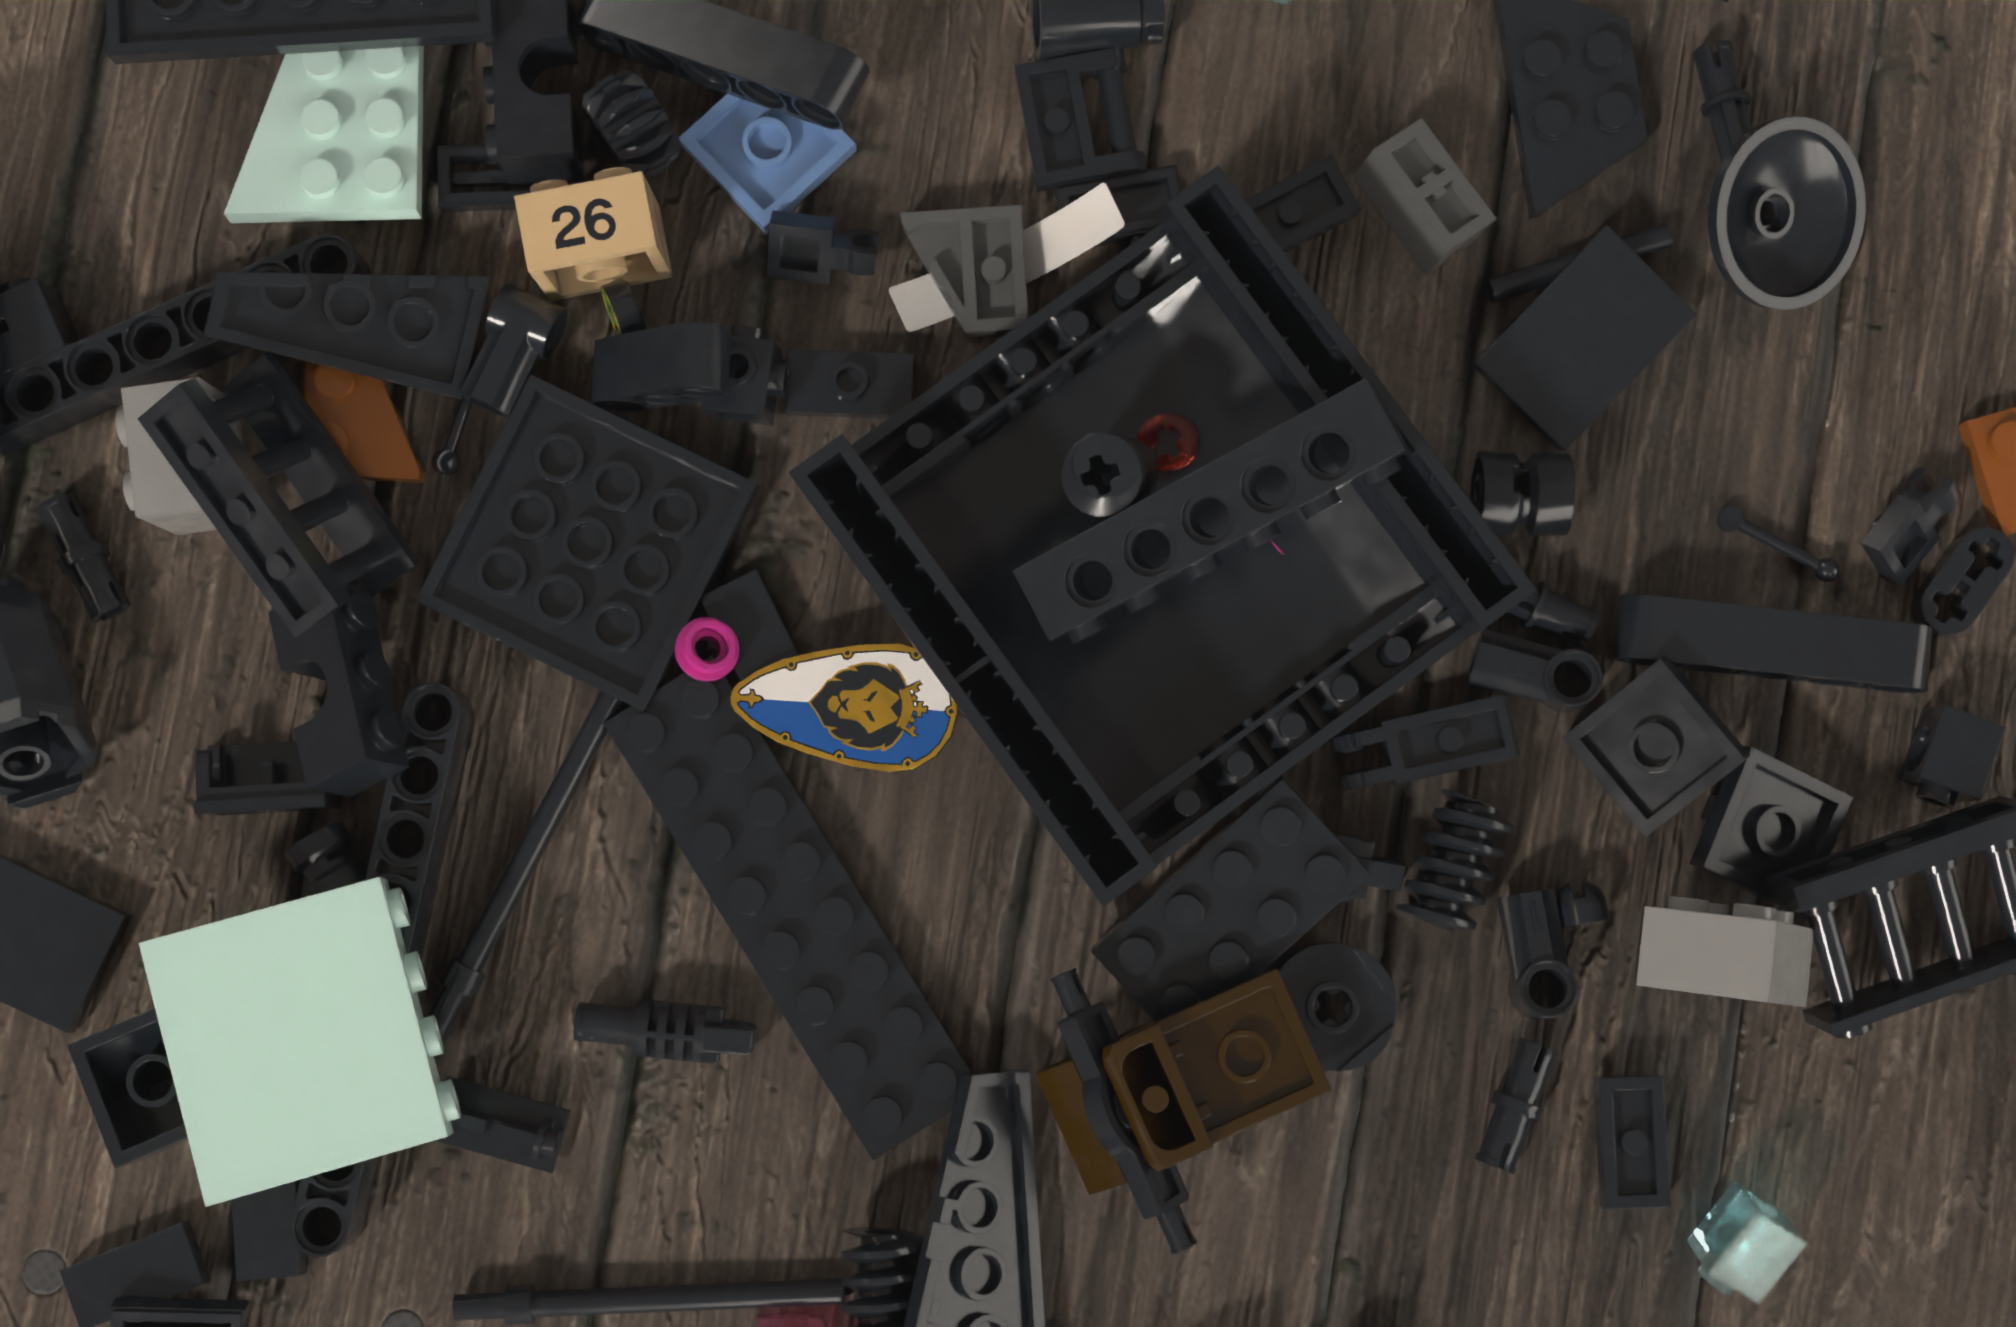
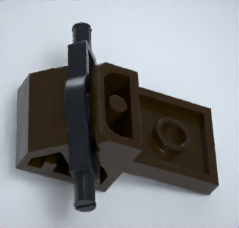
[1036,968,1332,1254]

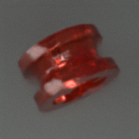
[1137,414,1198,471]

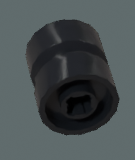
[1470,451,1575,536]

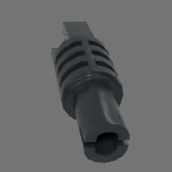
[573,999,757,1064]

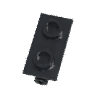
[434,1076,571,1173]

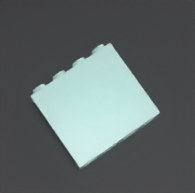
[139,877,461,1207]

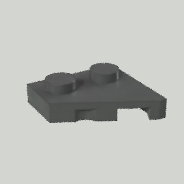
[900,205,1028,338]

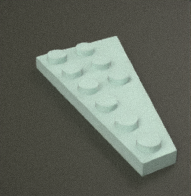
[224,46,424,223]

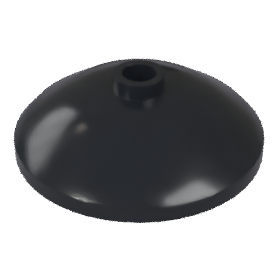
[1708,116,1866,310]

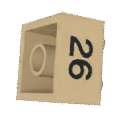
[514,167,673,301]

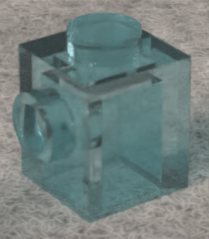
[1687,1181,1808,1304]

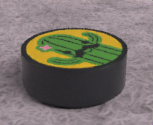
[600,278,646,335]

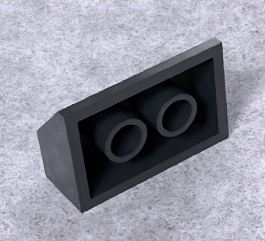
[67,1008,189,1168]

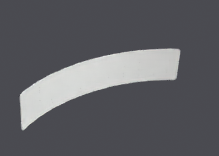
[889,182,1125,332]

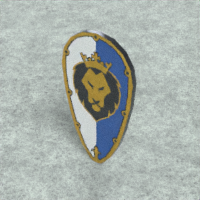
[730,644,959,773]

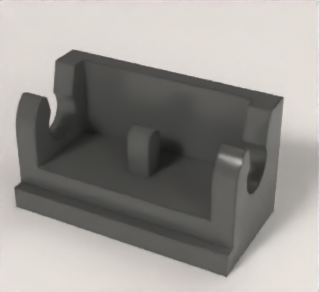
[1353,118,1497,275]

